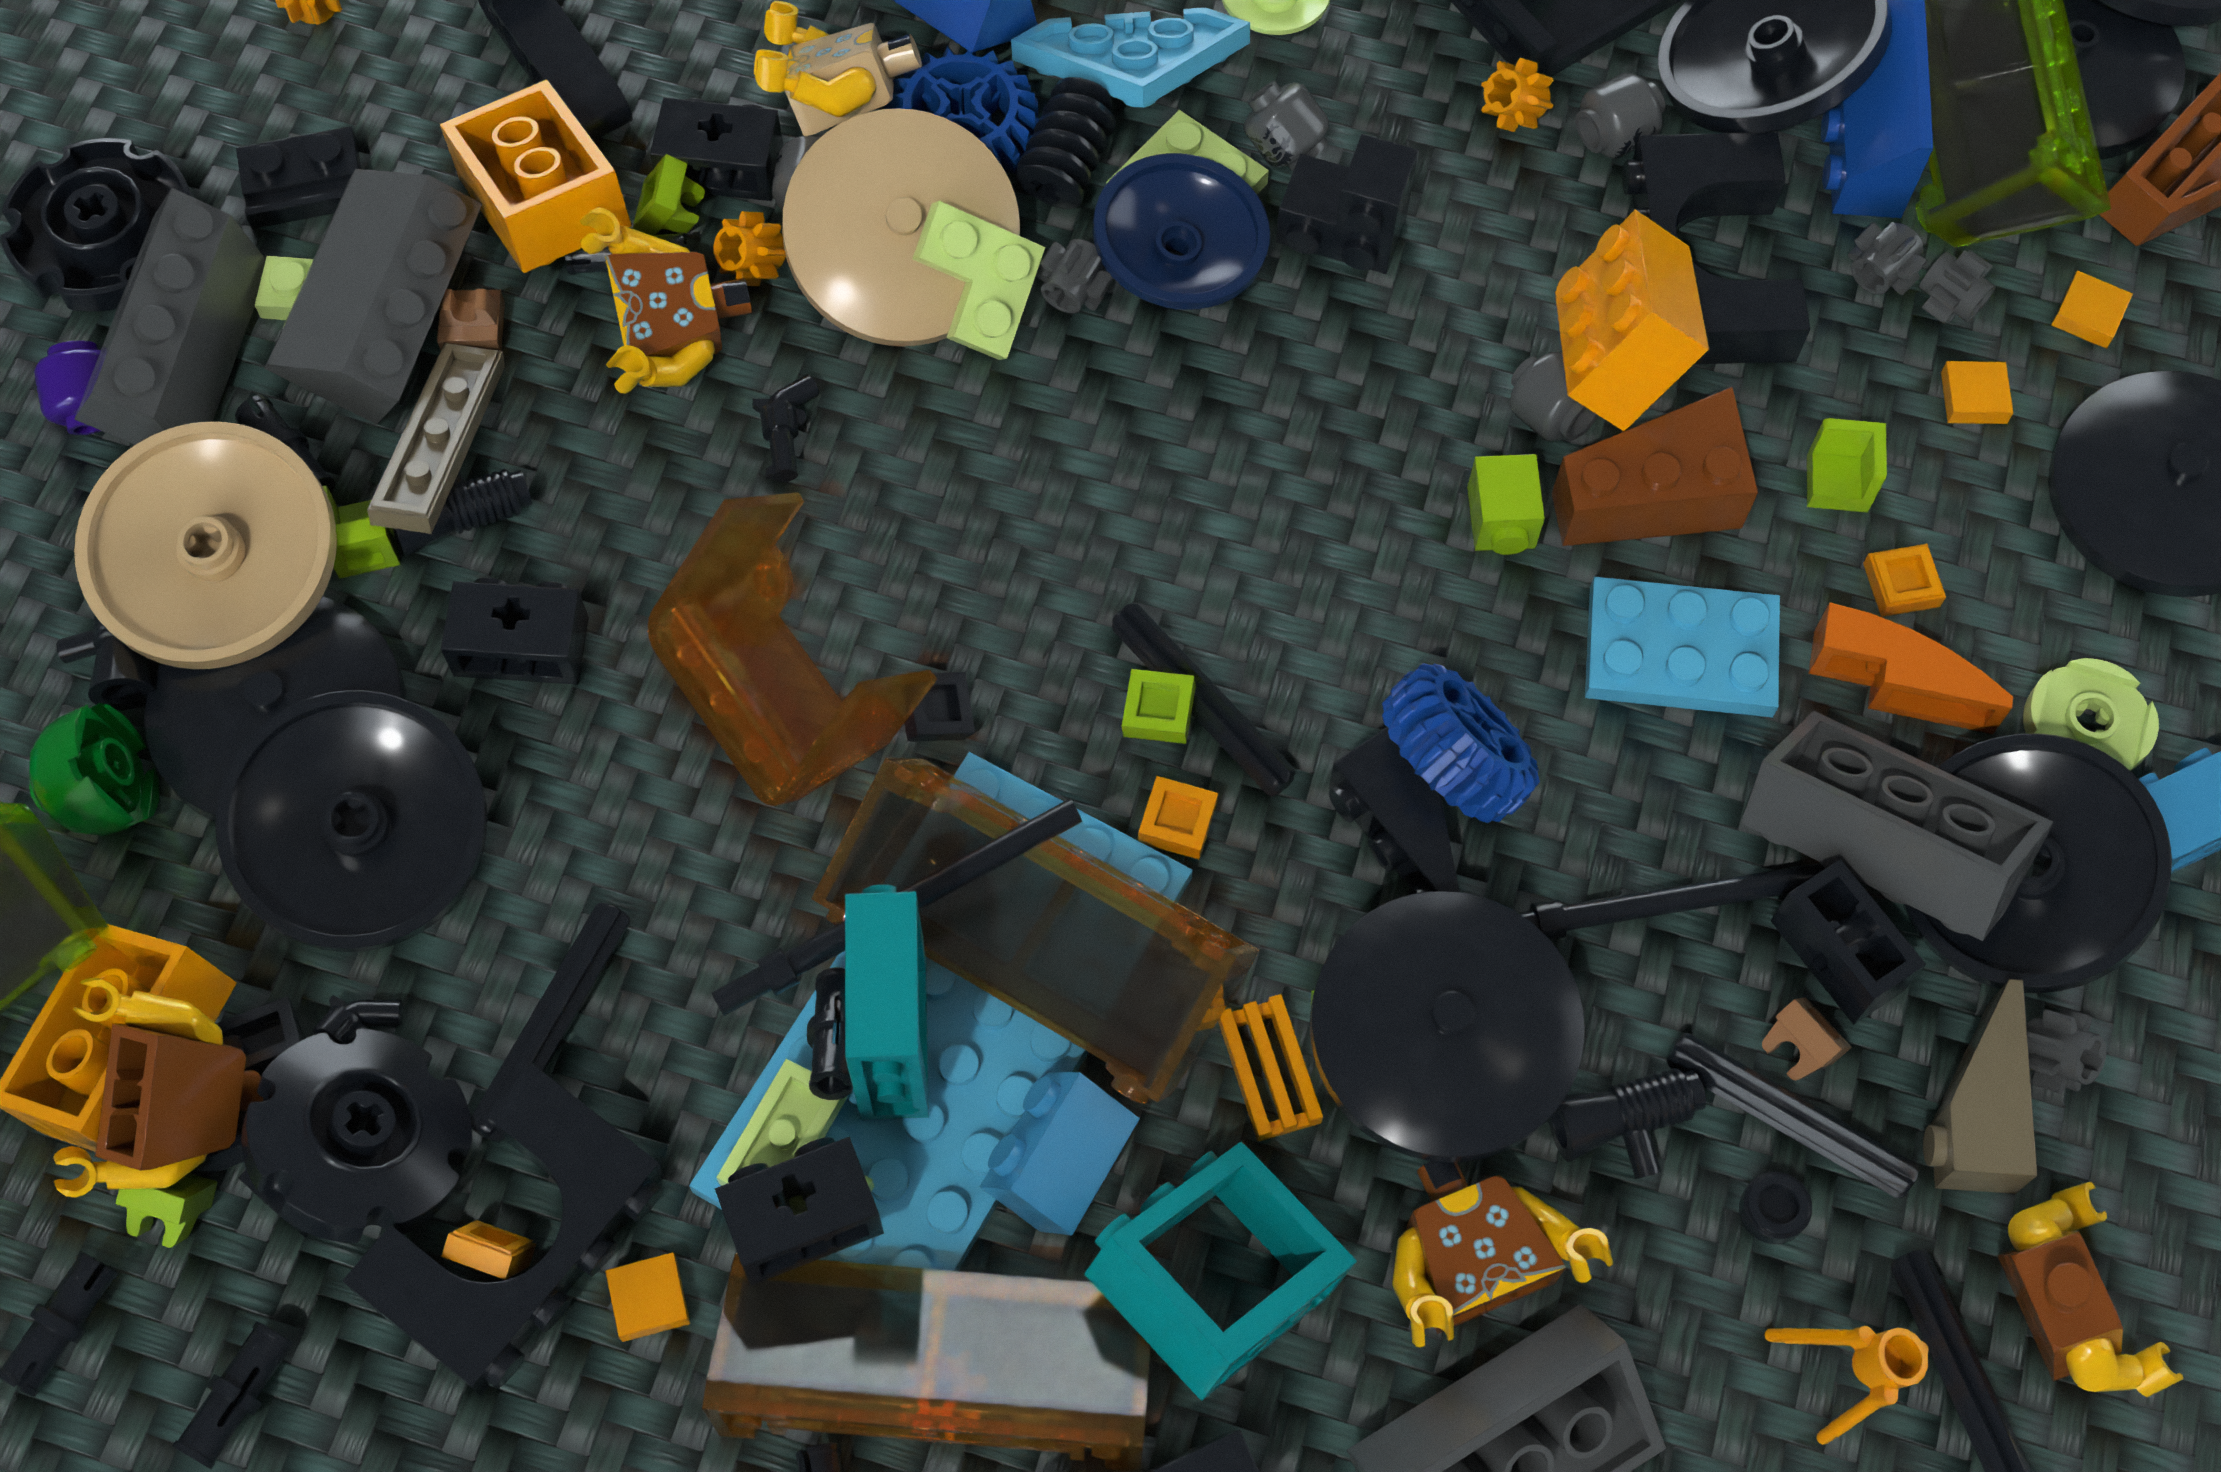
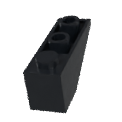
[1329,727,1460,895]

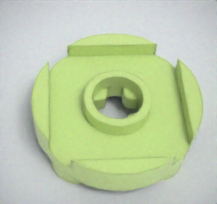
[2023,658,2159,771]

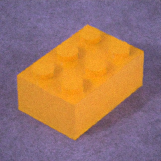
[440,79,632,273]
[1555,210,1709,431]
[0,920,237,1152]

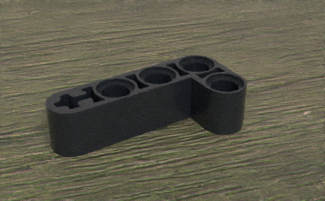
[478,0,633,141]

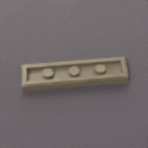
[367,343,505,534]

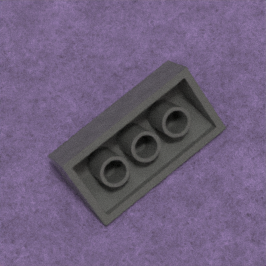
[264,169,482,424]
[74,188,266,445]
[1741,711,2053,941]
[1347,1304,1666,1472]

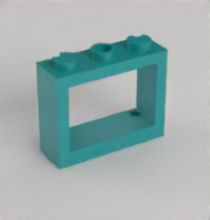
[845,885,929,1120]
[1084,1141,1357,1401]

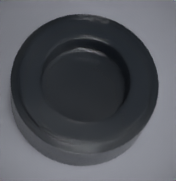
[1739,1172,1812,1244]

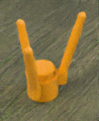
[1764,1326,1929,1445]

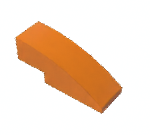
[1808,602,2013,734]

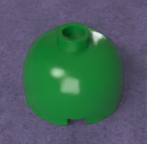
[29,703,160,836]

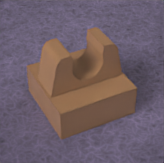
[437,289,505,351]
[1762,997,1852,1080]

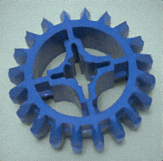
[884,45,1039,174]
[1382,663,1540,823]

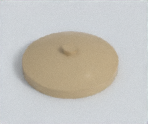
[782,108,1020,347]
[74,422,337,669]

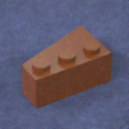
[2092,72,2221,247]
[1552,387,1758,546]

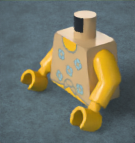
[753,1,922,136]

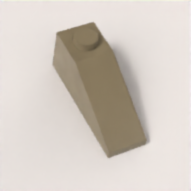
[1923,979,2037,1194]

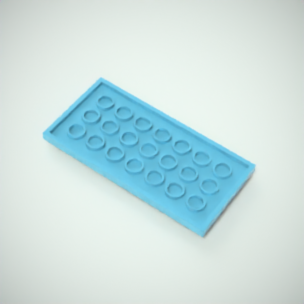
[689,752,1193,1327]

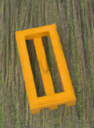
[1217,994,1323,1142]

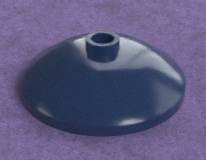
[1093,153,1270,310]

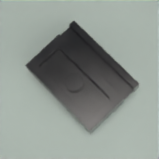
[236,126,362,229]

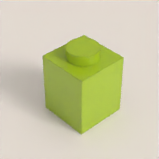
[1467,454,1545,555]

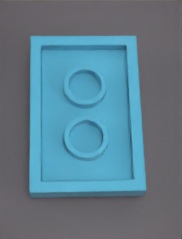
[1585,576,1780,718]

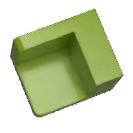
[1807,418,1887,513]
[322,485,401,579]

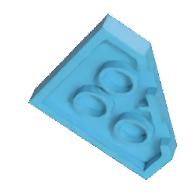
[1011,7,1250,108]

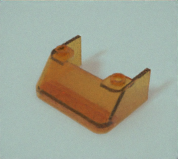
[648,492,937,806]

